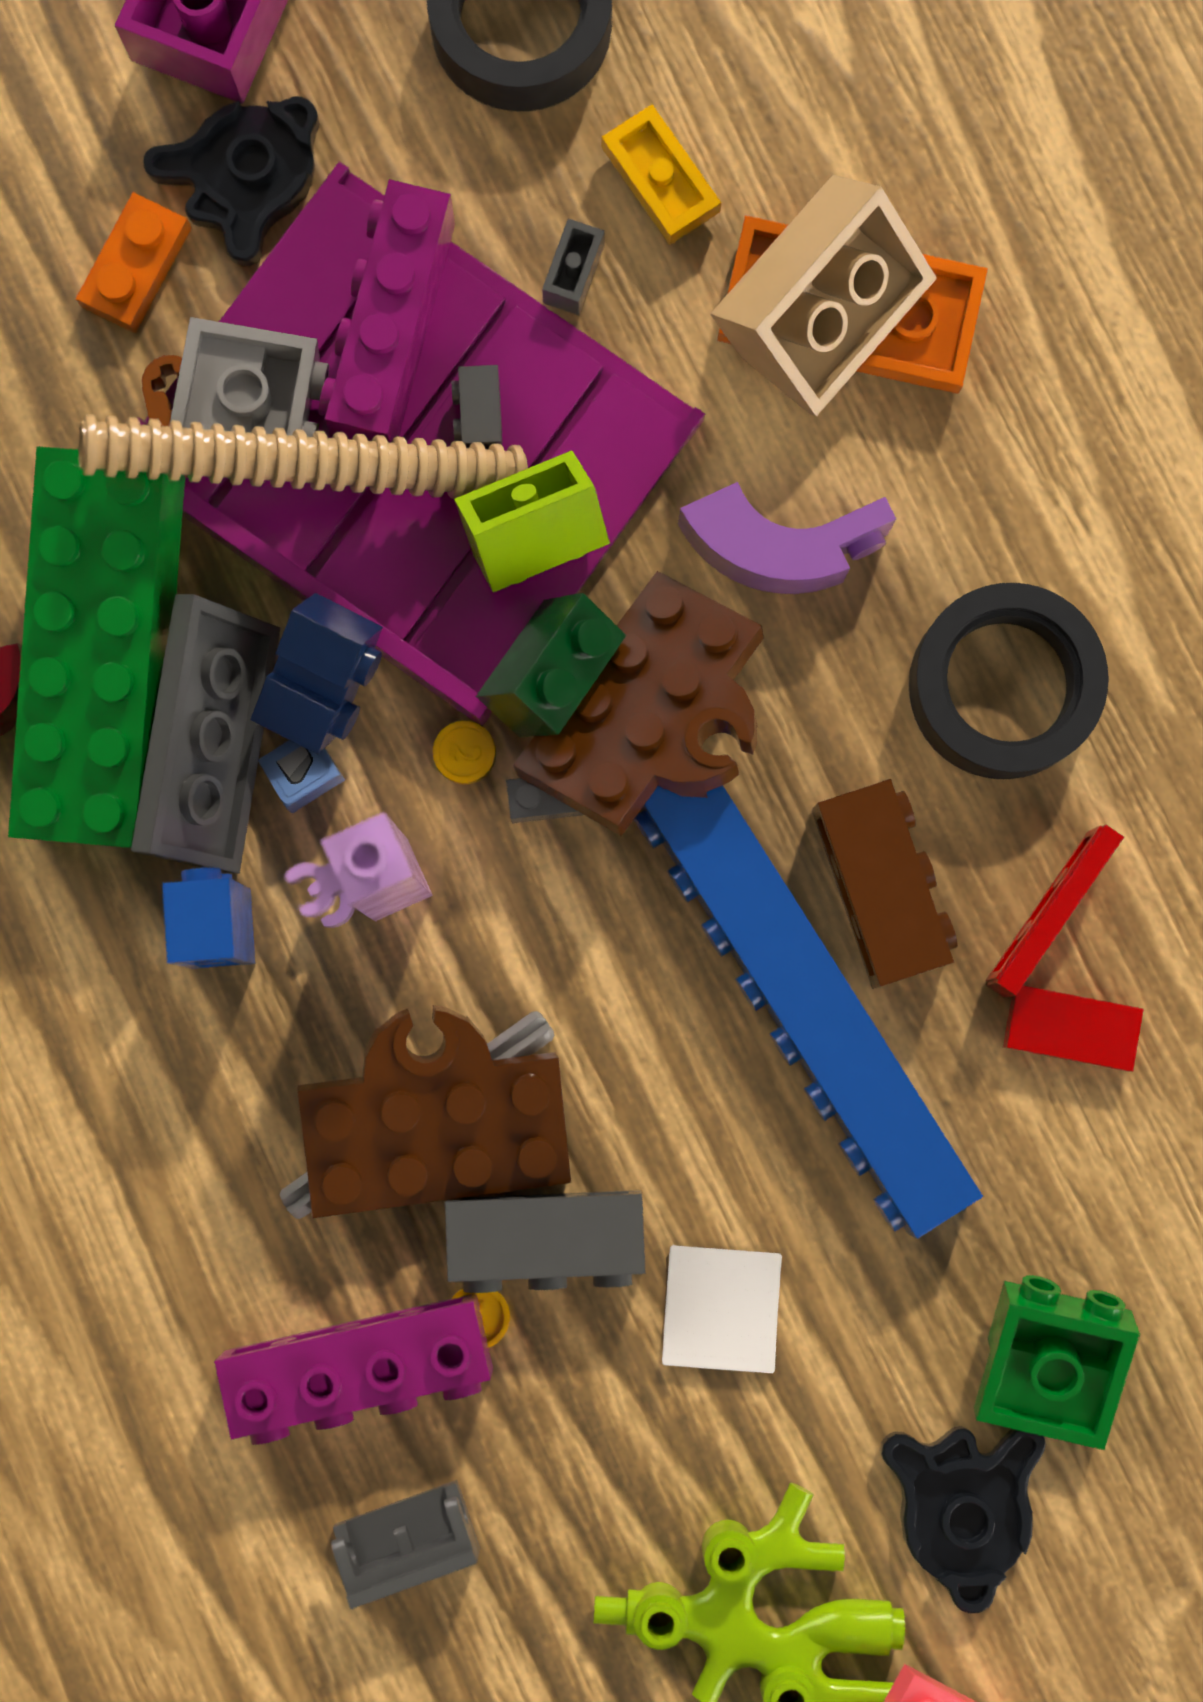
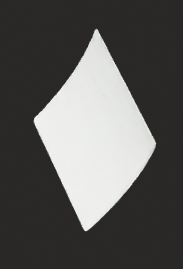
[662,1245,782,1374]

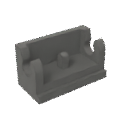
[331,1480,481,1610]

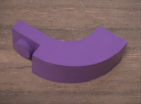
[678,482,896,594]

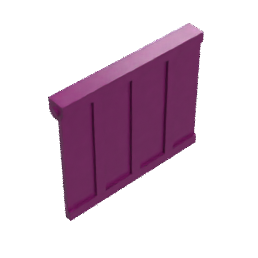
[137,161,705,726]

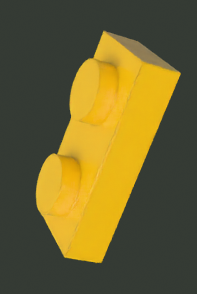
[601,104,722,245]

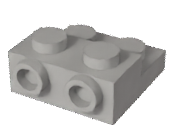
[170,317,329,437]

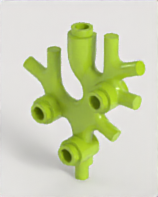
[593,1482,905,1702]

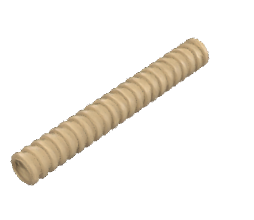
[79,414,528,499]

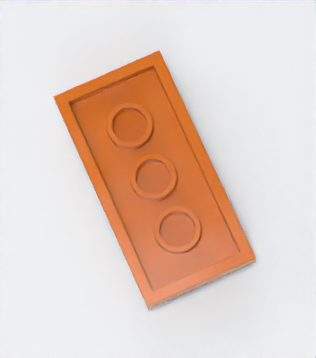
[717,215,988,394]

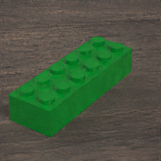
[8,446,185,848]

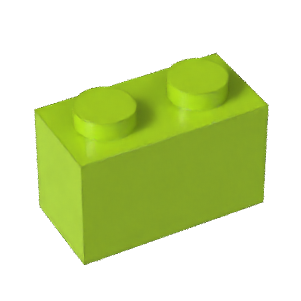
[454,450,610,592]

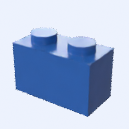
[162,868,256,969]

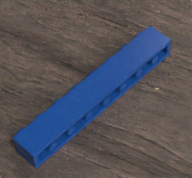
[634,785,983,1239]

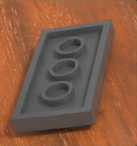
[131,594,281,874]

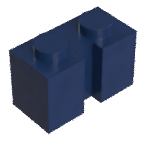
[250,593,383,754]

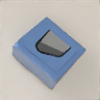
[259,740,345,813]

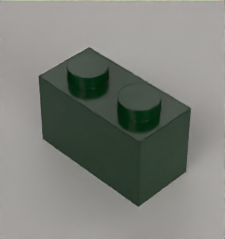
[476,593,626,737]

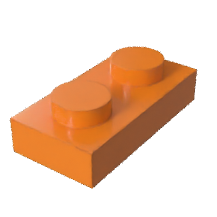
[75,192,192,334]

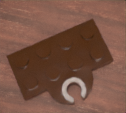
[513,571,764,836]
[297,1005,571,1218]

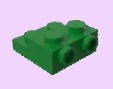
[974,1275,1140,1450]

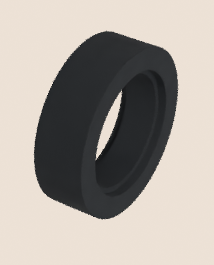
[427,0,612,112]
[909,583,1109,779]

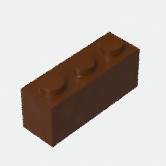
[811,779,958,989]

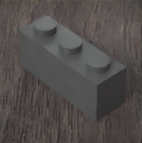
[445,1190,646,1293]

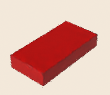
[1003,985,1144,1072]

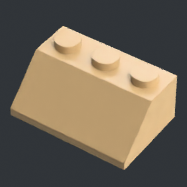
[710,175,937,417]

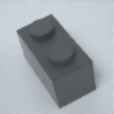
[542,218,605,315]
[451,365,503,449]
[506,778,584,824]

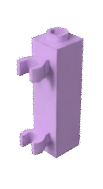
[285,812,433,928]

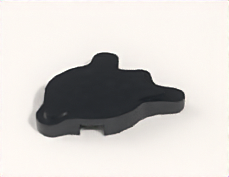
[143,96,320,267]
[880,1426,1046,1614]

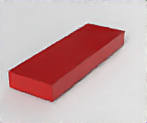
[985,824,1124,998]

